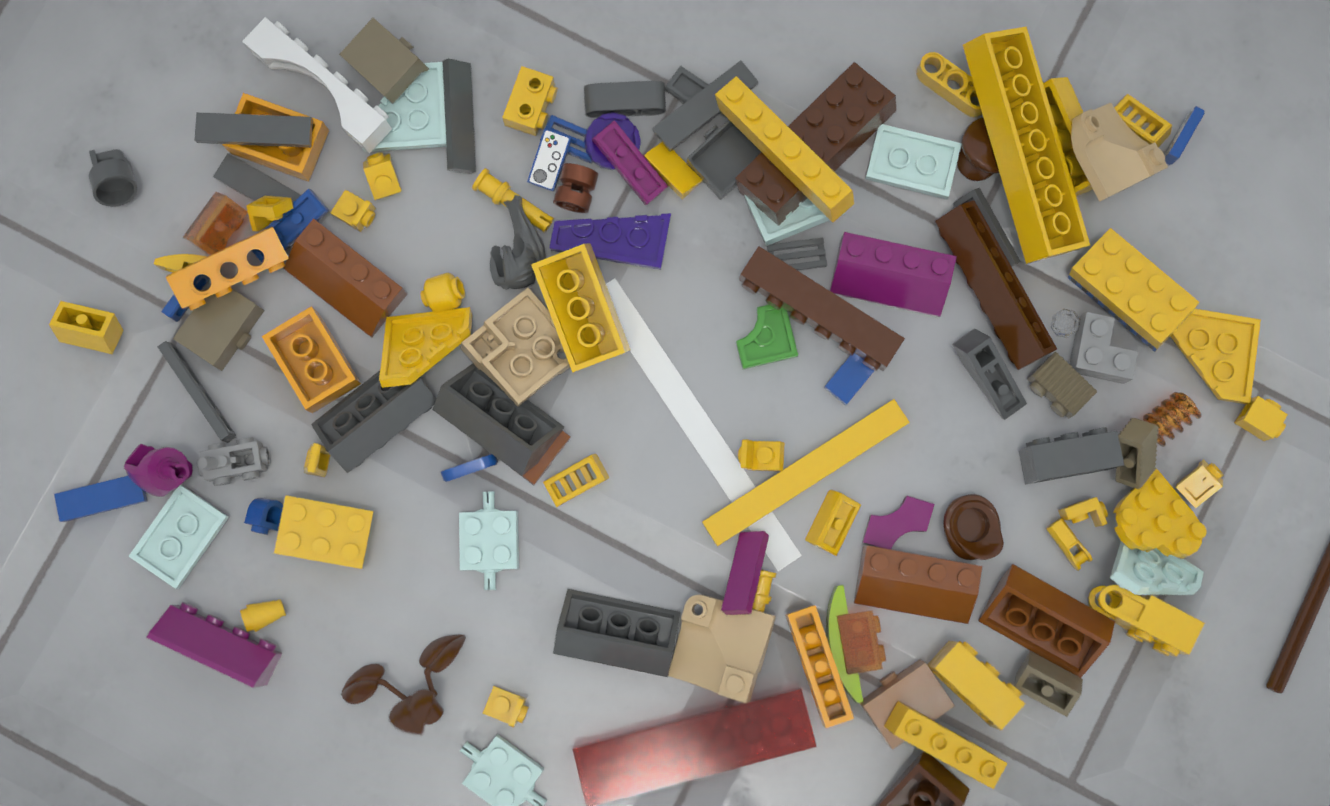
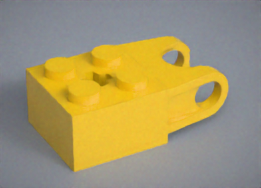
[1088,585,1205,657]

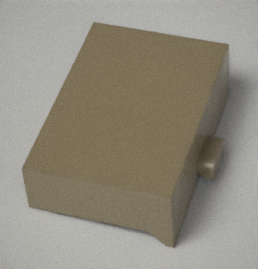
[339,17,429,104]
[173,289,265,371]

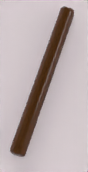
[1266,542,1330,694]

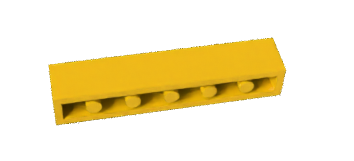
[715,76,854,223]

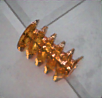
[1143,392,1202,447]

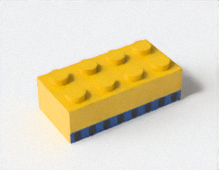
[1068,228,1200,352]

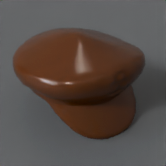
[957,118,999,181]
[943,494,1004,560]

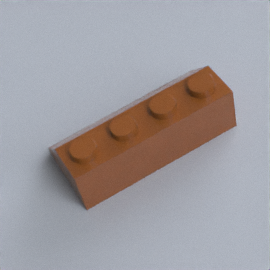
[283,218,407,338]
[854,545,983,624]
[978,564,1115,678]

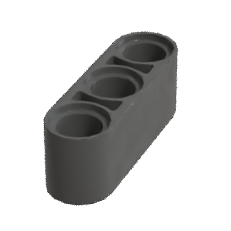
[584,81,666,118]

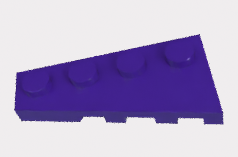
[549,213,671,270]

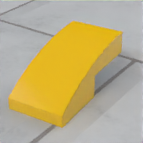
[154,254,222,273]

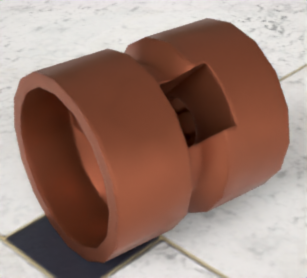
[553,163,598,213]

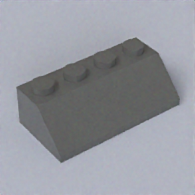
[432,364,564,476]
[311,371,436,473]
[553,589,681,677]

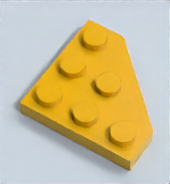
[379,307,472,388]
[1170,309,1261,404]

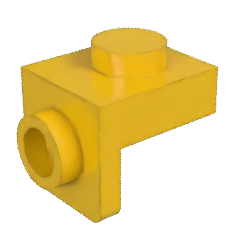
[363,152,402,200]

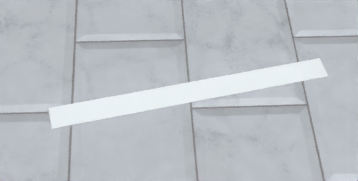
[606,278,802,571]

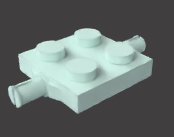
[459,491,519,590]
[460,734,547,806]

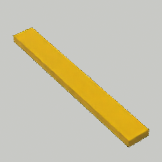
[702,399,910,546]

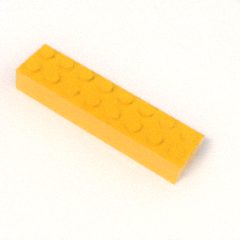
[962,26,1090,264]

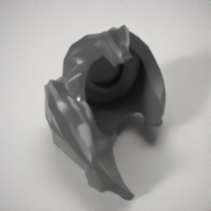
[490,195,546,290]

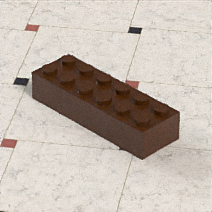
[735,62,897,226]

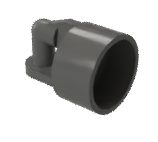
[89,149,137,207]

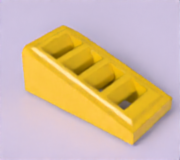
[1114,94,1172,148]
[304,443,331,478]
[543,453,609,507]

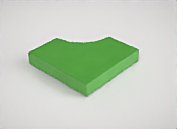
[736,305,798,370]

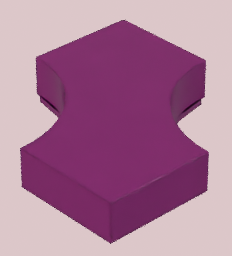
[862,496,935,550]

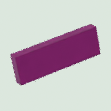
[591,120,668,205]
[721,531,769,615]

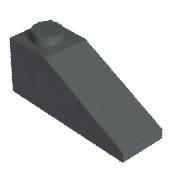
[952,329,1027,420]

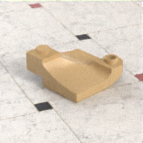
[1071,103,1168,202]
[461,288,570,407]
[668,595,776,703]

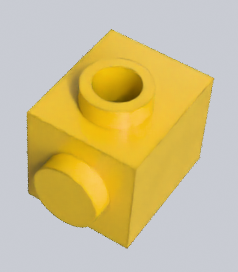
[1234,396,1288,441]

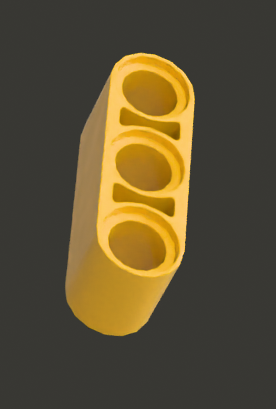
[916,52,982,117]

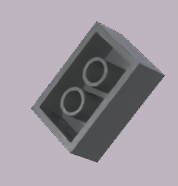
[1018,427,1124,485]

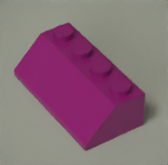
[830,232,957,317]
[146,602,282,688]

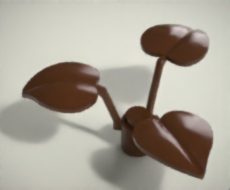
[341,634,466,735]

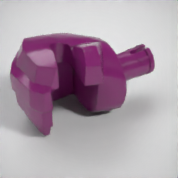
[124,444,193,497]

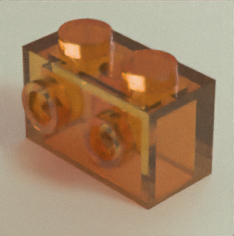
[183,192,248,255]
[837,610,886,675]

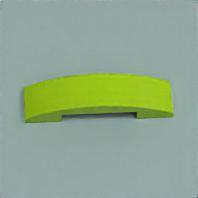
[826,585,863,703]

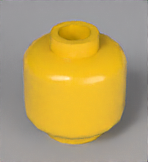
[420,273,465,312]

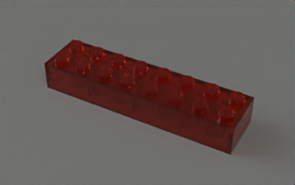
[572,687,817,806]

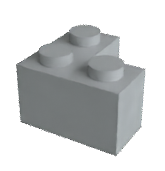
[1070,312,1138,384]

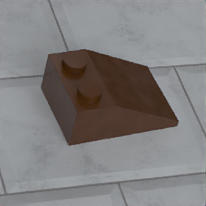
[876,751,970,806]

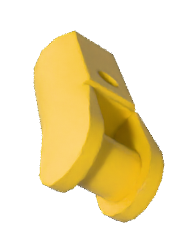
[1046,518,1093,571]

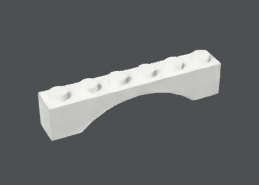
[242,17,392,154]

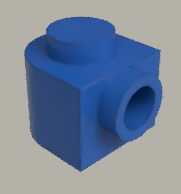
[244,498,283,535]

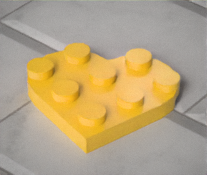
[1113,468,1207,559]

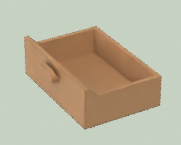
[859,659,955,750]

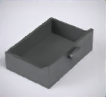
[687,120,761,200]

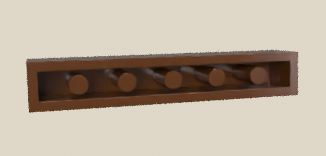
[935,200,1057,370]
[739,246,905,371]

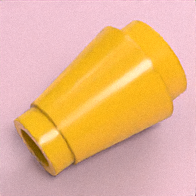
[240,599,286,632]

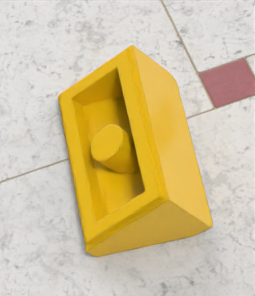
[644,142,703,200]
[805,490,861,556]

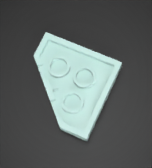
[362,62,446,152]
[1110,541,1204,595]

